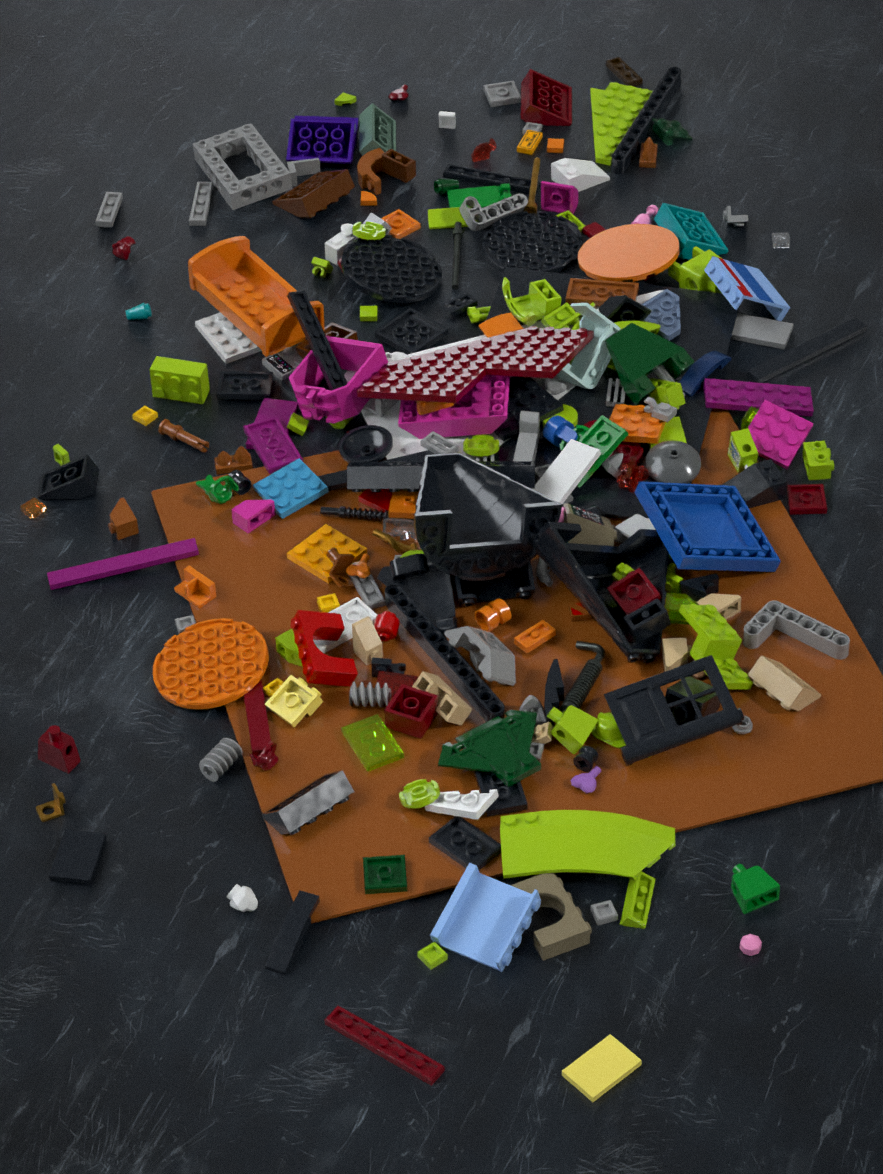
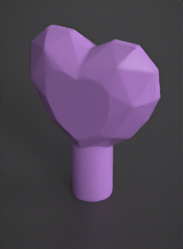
[571,766,601,793]

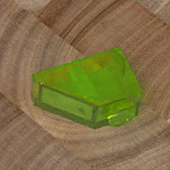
[665,593,699,624]

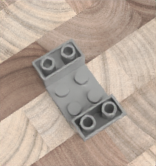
[444,626,516,686]

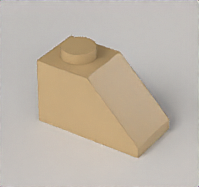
[696,593,741,620]
[352,616,383,665]
[662,638,691,672]

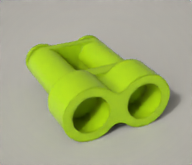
[467,306,491,324]

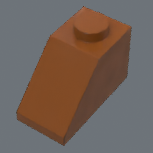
[108,497,139,540]

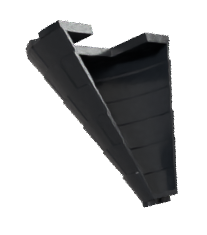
[414,453,562,581]
[535,522,669,663]

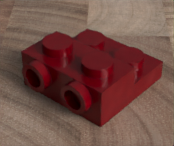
[607,568,661,616]

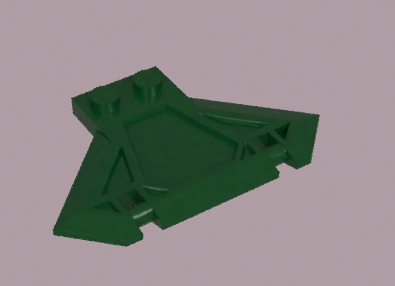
[438,710,541,787]

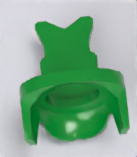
[196,475,239,504]

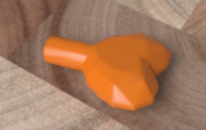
[346,554,371,579]

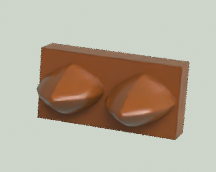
[639,137,658,168]
[214,446,253,475]

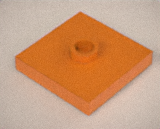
[388,491,419,519]

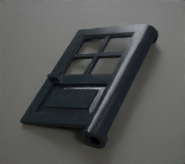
[604,655,744,766]

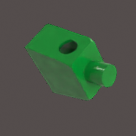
[731,864,780,914]

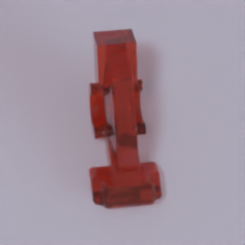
[471,138,497,162]

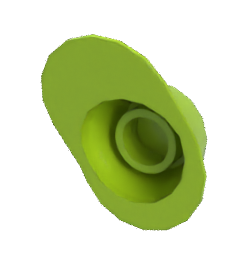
[591,712,625,748]

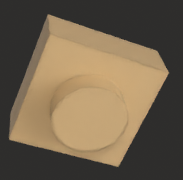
[532,722,554,744]

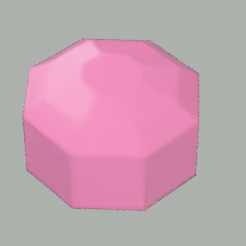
[740,934,762,956]

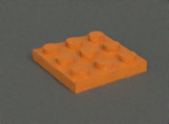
[609,404,666,444]

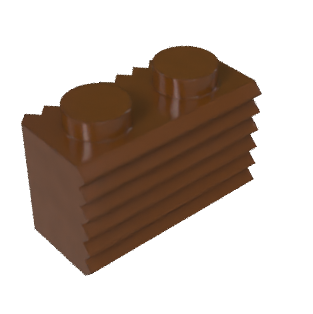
[382,149,417,183]

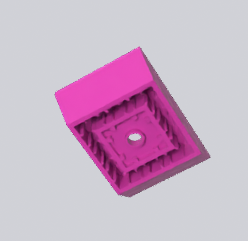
[398,375,510,439]

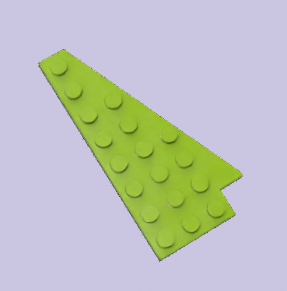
[590,82,653,166]

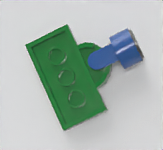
[543,415,628,489]

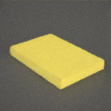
[562,1034,642,1102]

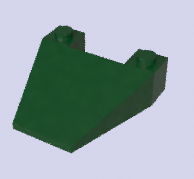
[605,323,694,405]

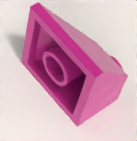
[541,181,578,214]

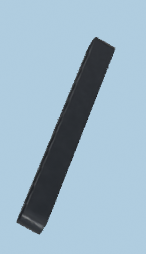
[611,67,681,174]
[385,584,505,722]

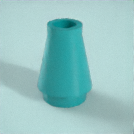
[125,302,152,320]

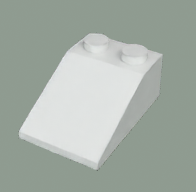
[551,158,610,192]

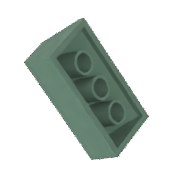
[359,103,396,156]

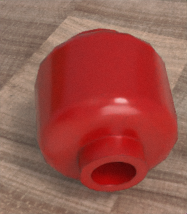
[374,611,400,642]

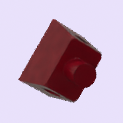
[38,725,81,774]

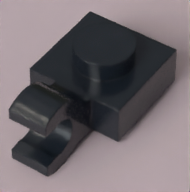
[371,657,406,679]

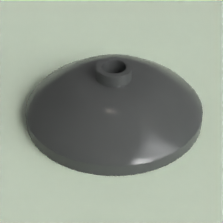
[645,440,701,484]

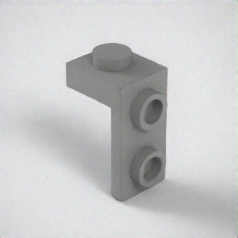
[287,158,320,186]

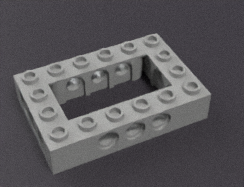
[192,124,292,210]

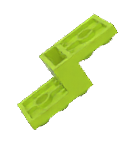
[679,604,753,689]

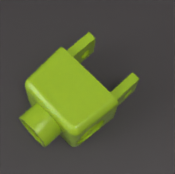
[668,246,722,293]

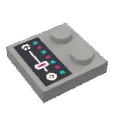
[262,346,303,381]

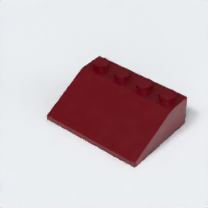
[521,69,572,126]

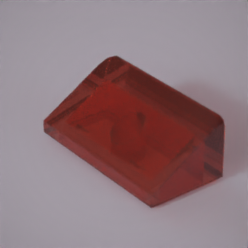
[377,671,418,697]

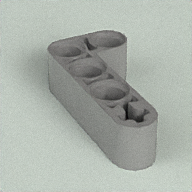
[459,193,528,231]
[513,411,540,461]

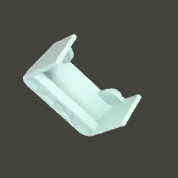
[556,303,621,389]

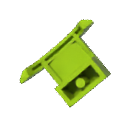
[502,277,562,326]

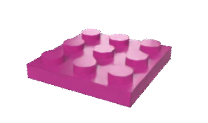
[748,400,814,470]

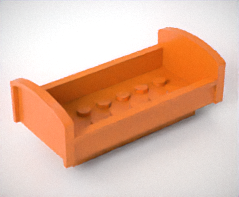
[188,236,325,357]

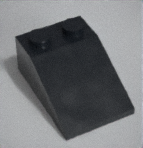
[37,454,99,499]
[722,459,787,508]

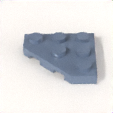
[642,289,681,341]

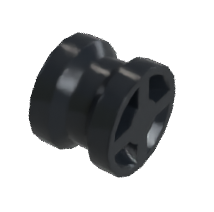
[573,746,598,772]

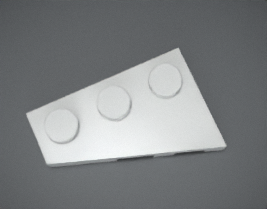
[425,789,499,820]

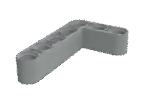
[743,601,850,660]

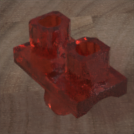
[617,456,649,493]

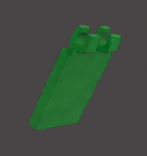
[447,184,512,208]

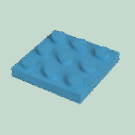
[253,458,329,519]

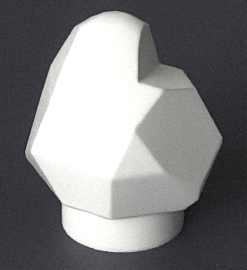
[227,884,258,912]

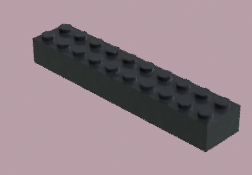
[347,461,535,492]

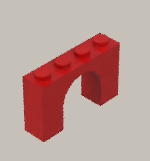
[290,610,358,687]

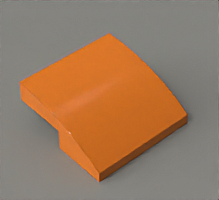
[478,313,523,338]

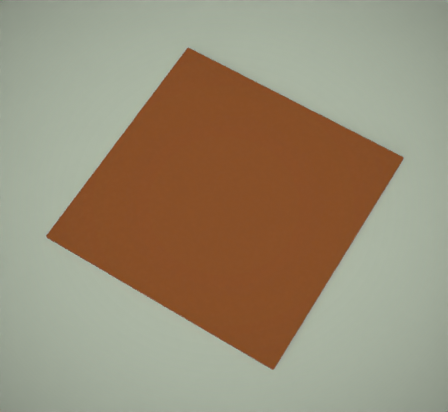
[151,408,883,923]

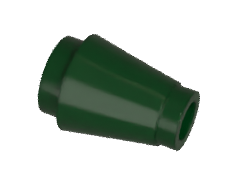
[434,178,459,195]

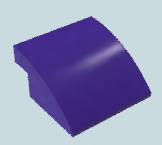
[286,116,359,164]

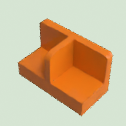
[174,565,217,608]

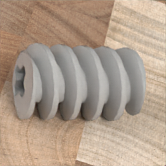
[349,682,391,707]
[199,738,243,782]

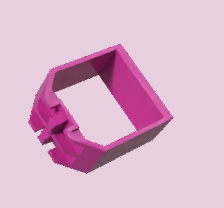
[289,336,388,424]

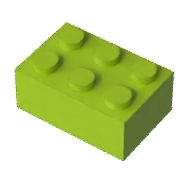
[149,356,210,404]

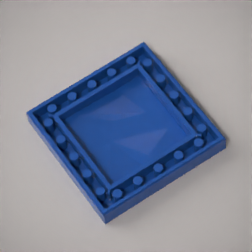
[634,482,781,572]

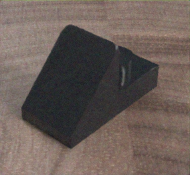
[679,573,719,603]

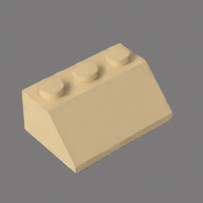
[748,655,821,711]

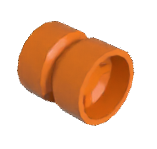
[475,598,511,632]

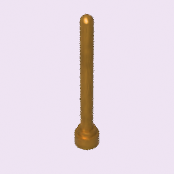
[524,157,540,213]

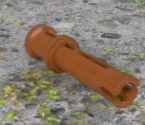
[158,419,209,452]

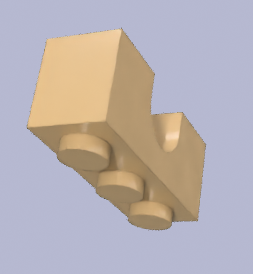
[412,671,472,725]

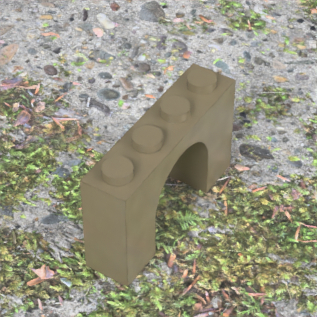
[510,873,592,961]

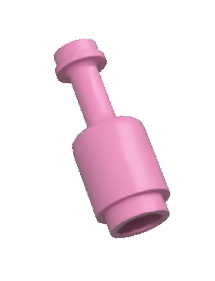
[631,205,658,224]

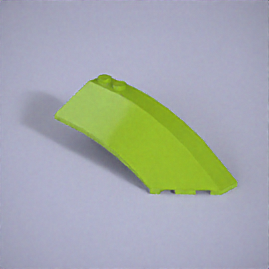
[500,810,676,880]

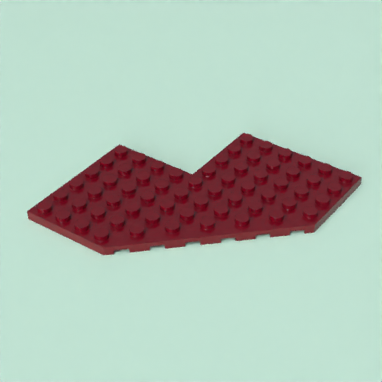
[357,326,594,403]

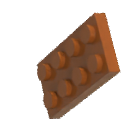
[565,278,639,306]

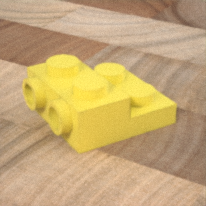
[265,675,323,727]

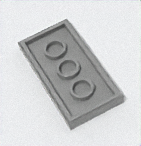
[731,313,794,349]

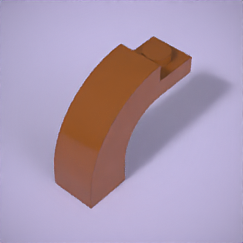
[357,147,385,195]

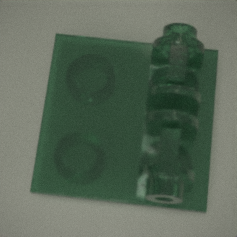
[652,118,693,145]

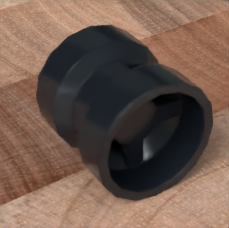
[228,470,252,495]

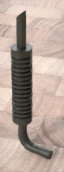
[559,641,605,713]

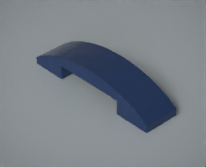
[679,351,731,397]

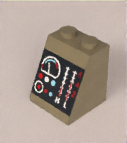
[563,503,617,546]

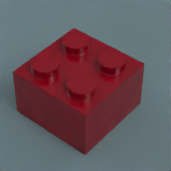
[384,684,438,739]

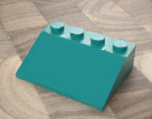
[654,203,729,260]

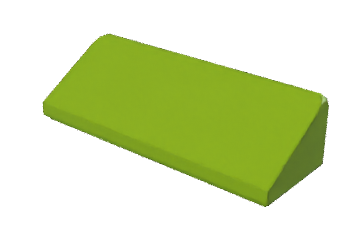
[428,206,479,229]
[620,871,656,929]

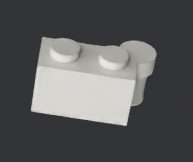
[324,223,359,266]

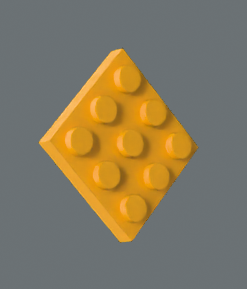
[287,524,367,584]

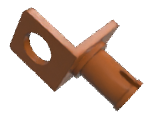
[326,548,355,588]

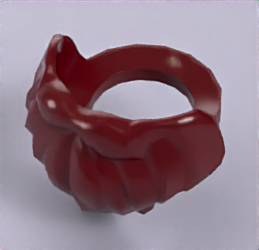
[112,236,136,260]
[250,741,279,771]

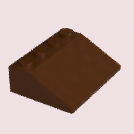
[272,169,355,219]

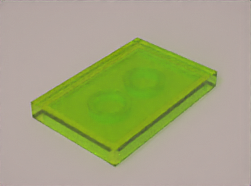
[341,714,404,772]

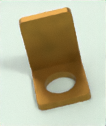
[36,783,66,822]

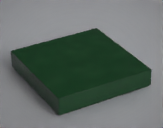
[363,855,407,894]

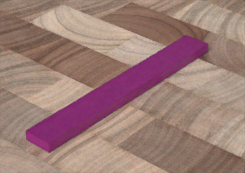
[47,538,199,590]

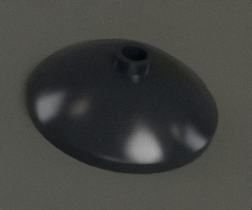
[339,425,393,463]

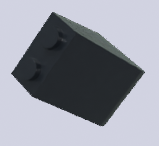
[665,676,720,726]

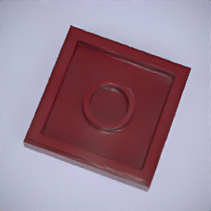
[786,484,827,515]

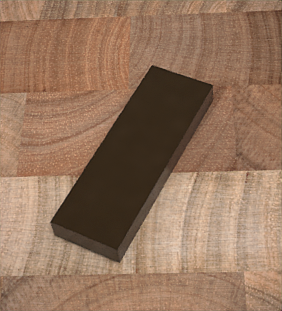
[606,57,643,87]

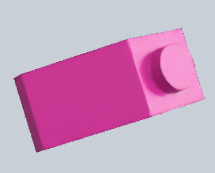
[232,499,275,533]

